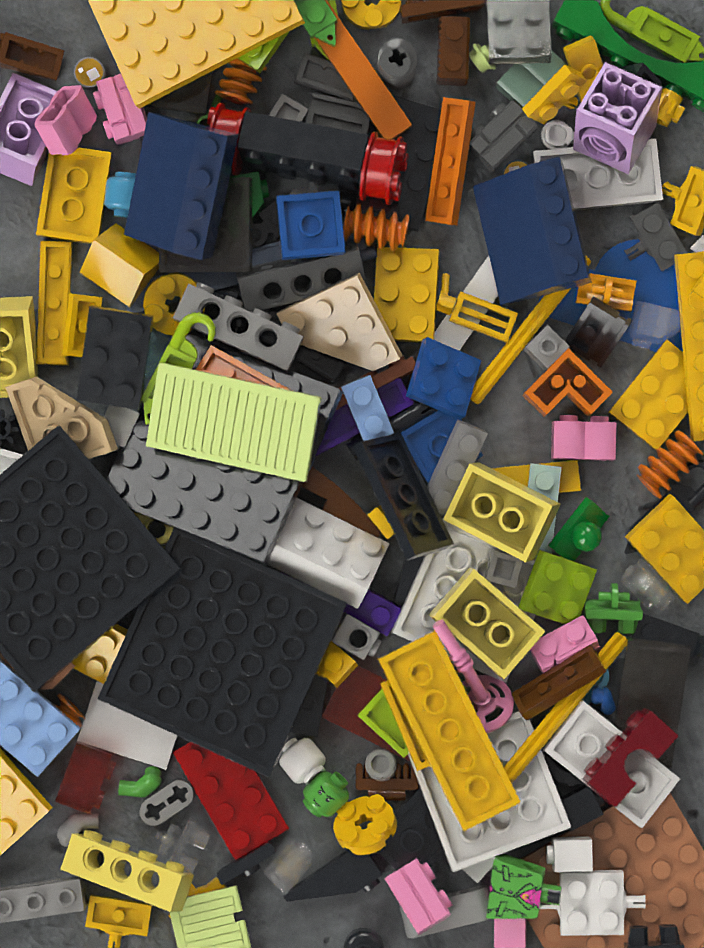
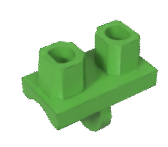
[583,583,643,634]

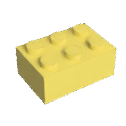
[443,462,561,562]
[429,568,545,679]

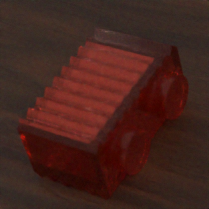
[55,741,117,814]

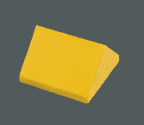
[80,223,166,308]

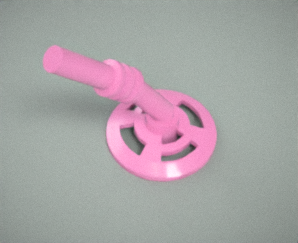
[433,620,514,733]

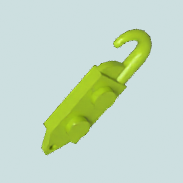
[600,0,704,63]
[142,312,216,425]

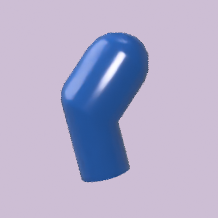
[590,686,616,715]

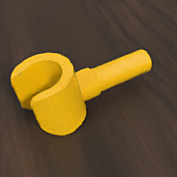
[436,273,457,315]

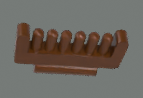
[356,763,418,801]

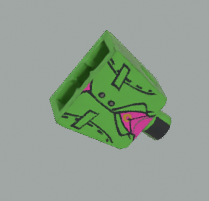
[486,853,562,919]

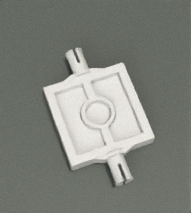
[540,870,646,936]

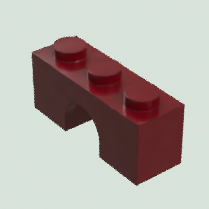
[582,708,678,808]

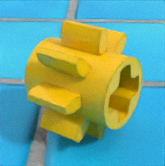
[657,88,685,127]

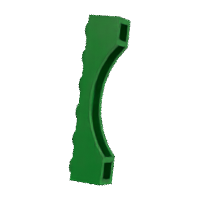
[551,0,704,112]

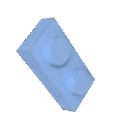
[341,375,394,441]

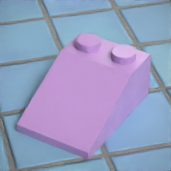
[0,73,57,186]

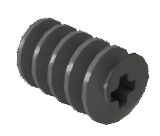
[377,39,418,90]

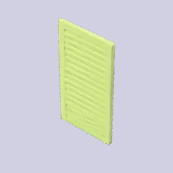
[146,362,322,482]

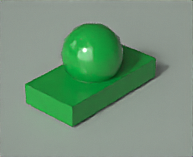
[548,497,610,561]

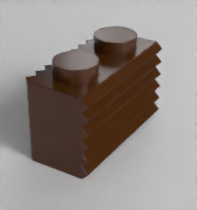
[436,16,470,86]

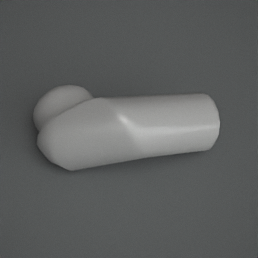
[57,813,100,847]

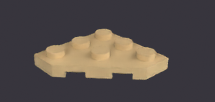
[277,273,403,371]
[5,377,118,459]

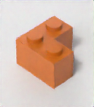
[522,348,613,417]

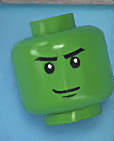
[303,771,349,818]

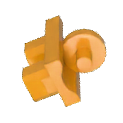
[576,273,637,312]

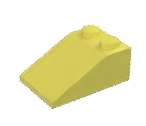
[0,296,38,398]

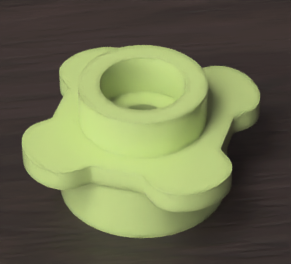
[469,43,496,73]

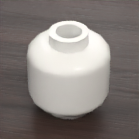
[279,738,326,785]

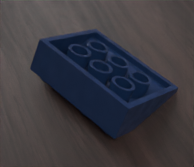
[124,112,239,260]
[473,157,592,306]

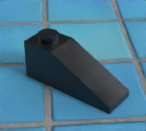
[283,849,382,902]

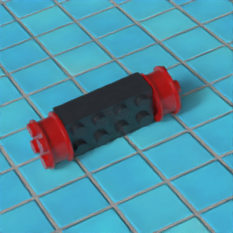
[207,103,409,205]

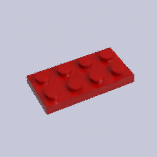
[173,742,289,860]

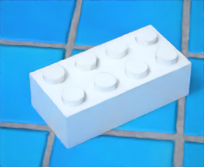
[267,498,390,609]

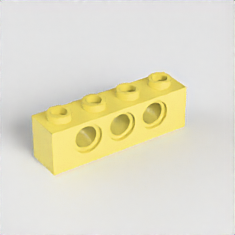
[60,830,194,912]

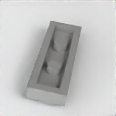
[427,419,488,516]

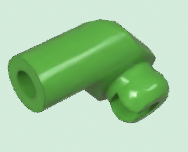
[118,766,162,798]

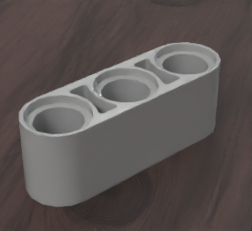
[400,885,489,938]

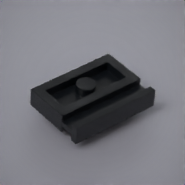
[565,296,632,368]

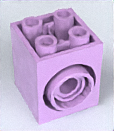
[573,62,662,174]

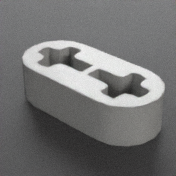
[140,779,194,826]

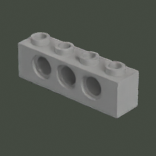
[173,282,303,371]
[0,876,88,923]

